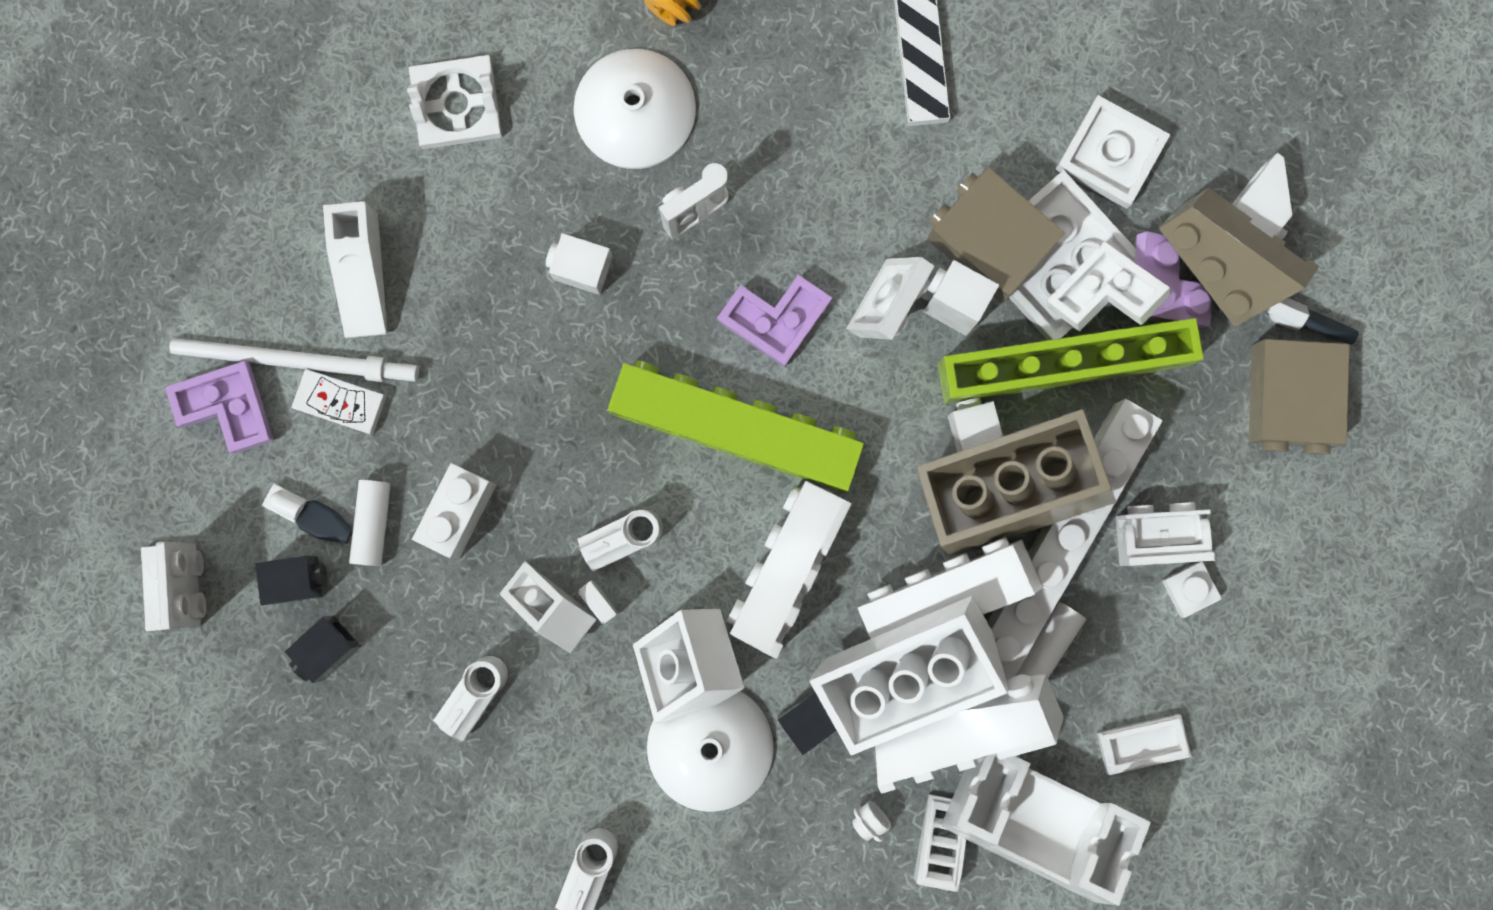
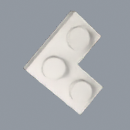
[1046,241,1171,332]

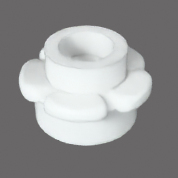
[852,801,891,842]

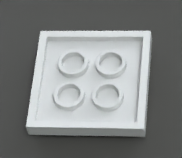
[1009,170,1136,340]

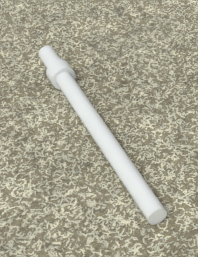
[169,338,419,382]

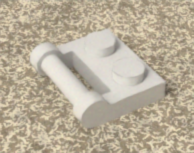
[658,163,728,240]

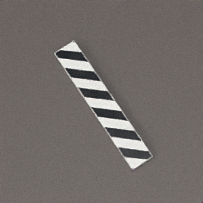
[894,0,950,126]

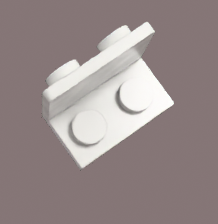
[141,541,206,631]

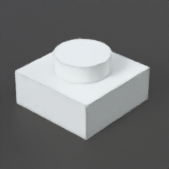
[1162,561,1222,618]

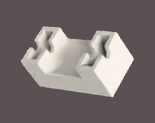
[941,754,1151,906]

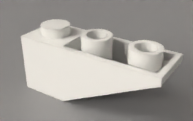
[323,201,388,339]

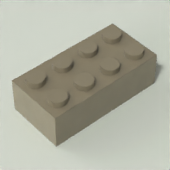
[916,409,1117,557]

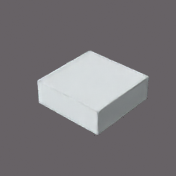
[579,581,620,624]

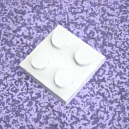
[1055,95,1170,209]
[846,257,935,340]

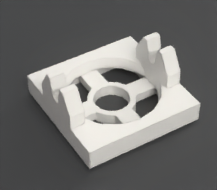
[407,55,502,149]

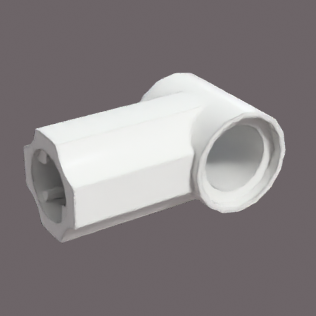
[577,509,663,572]
[433,656,508,741]
[555,828,618,910]

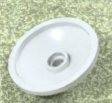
[574,49,696,169]
[647,691,773,812]

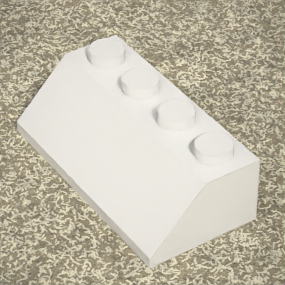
[809,595,1009,755]

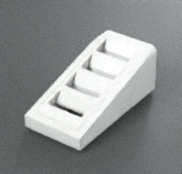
[914,794,966,892]

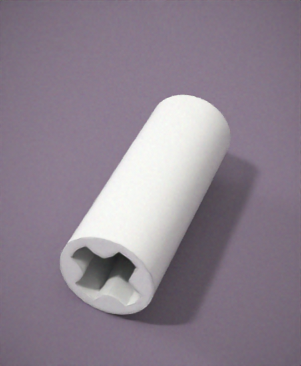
[349,480,391,566]
[1016,602,1086,678]

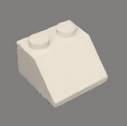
[633,609,744,724]

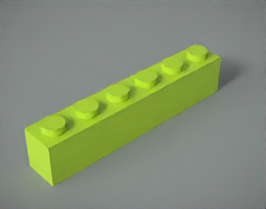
[937,318,1204,404]
[607,360,864,493]

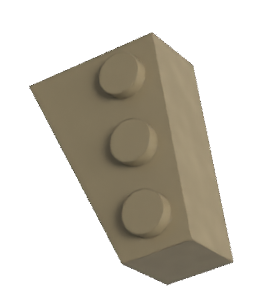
[1159,188,1320,327]

